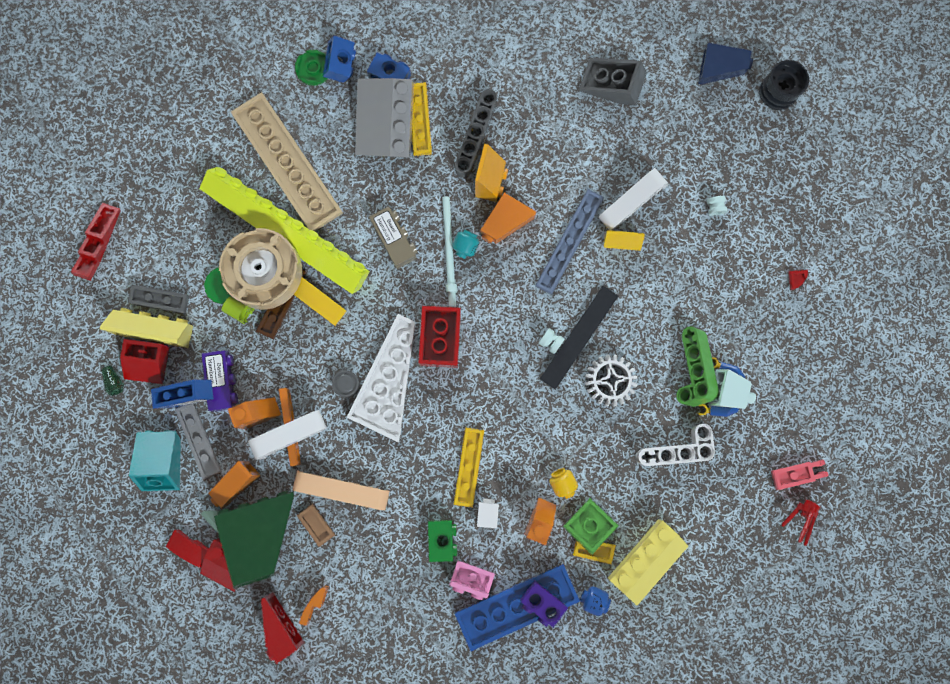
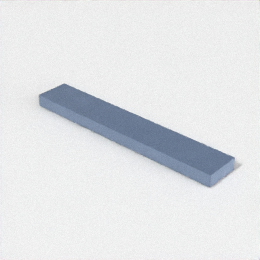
[535,189,604,295]

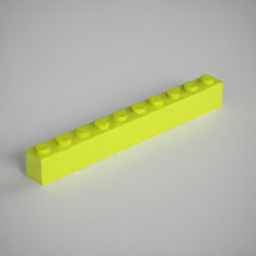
[199,167,370,294]

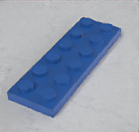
[455,564,580,651]

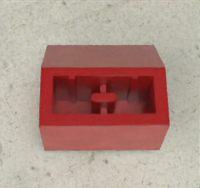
[120,339,170,385]

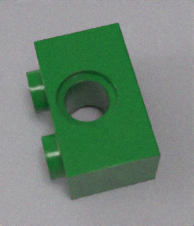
[428,520,457,562]

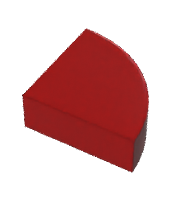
[788,270,808,290]

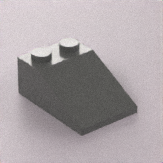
[579,57,647,106]

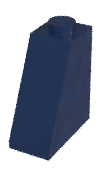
[698,42,753,85]

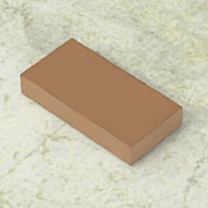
[296,503,335,547]

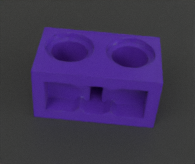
[520,580,568,628]

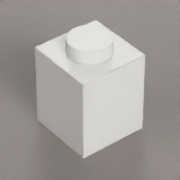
[477,499,499,528]

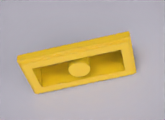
[604,230,645,251]

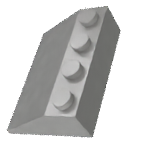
[355,78,414,158]

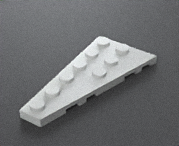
[347,314,415,442]

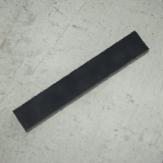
[539,286,618,390]

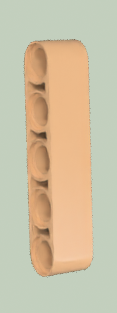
[292,471,390,511]

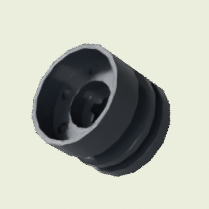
[759,60,809,110]

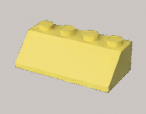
[100,308,193,348]
[607,519,688,605]

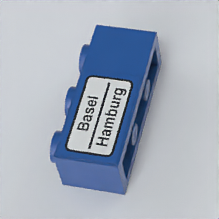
[151,379,213,409]

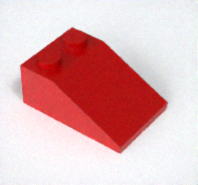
[261,592,305,664]

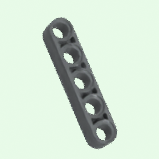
[455,89,497,178]

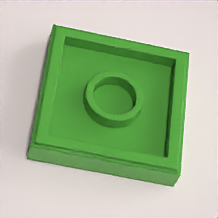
[563,498,618,555]

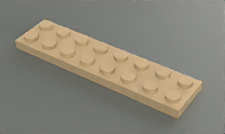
[231,92,343,231]

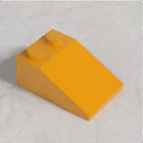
[475,144,508,202]

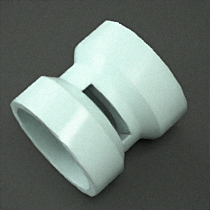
[539,328,565,354]

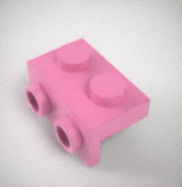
[450,560,495,600]

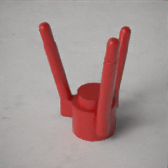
[781,500,821,546]

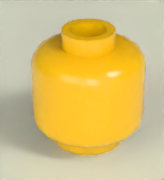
[549,468,578,499]

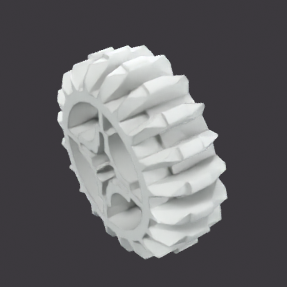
[585,355,637,407]

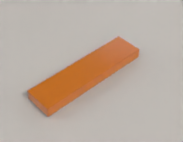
[279,388,301,466]

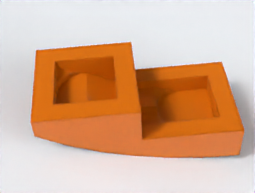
[299,585,329,626]

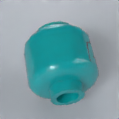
[452,229,480,259]

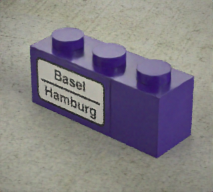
[202,350,238,412]

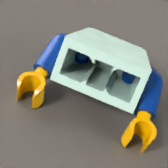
[697,357,756,417]

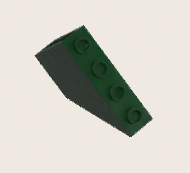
[214,491,294,589]

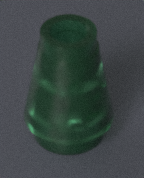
[101,366,124,396]

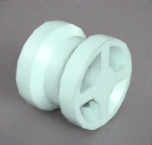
[706,196,728,216]

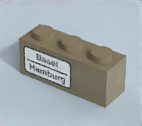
[369,206,418,269]

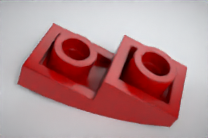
[165,530,208,568]

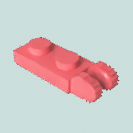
[771,460,829,490]

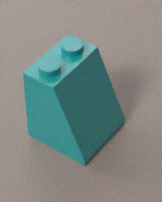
[129,430,181,491]

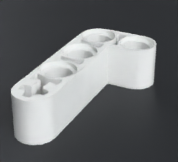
[598,168,668,231]
[248,410,327,460]
[636,424,715,466]

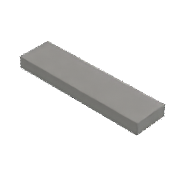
[175,403,222,480]

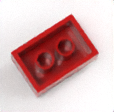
[419,306,461,368]

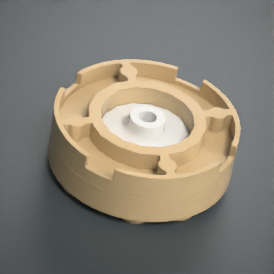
[219,228,302,310]

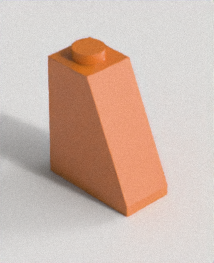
[480,193,536,244]
[228,397,282,430]
[208,461,261,508]
[524,497,557,545]

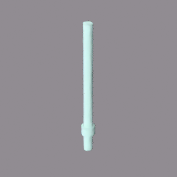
[442,196,457,307]

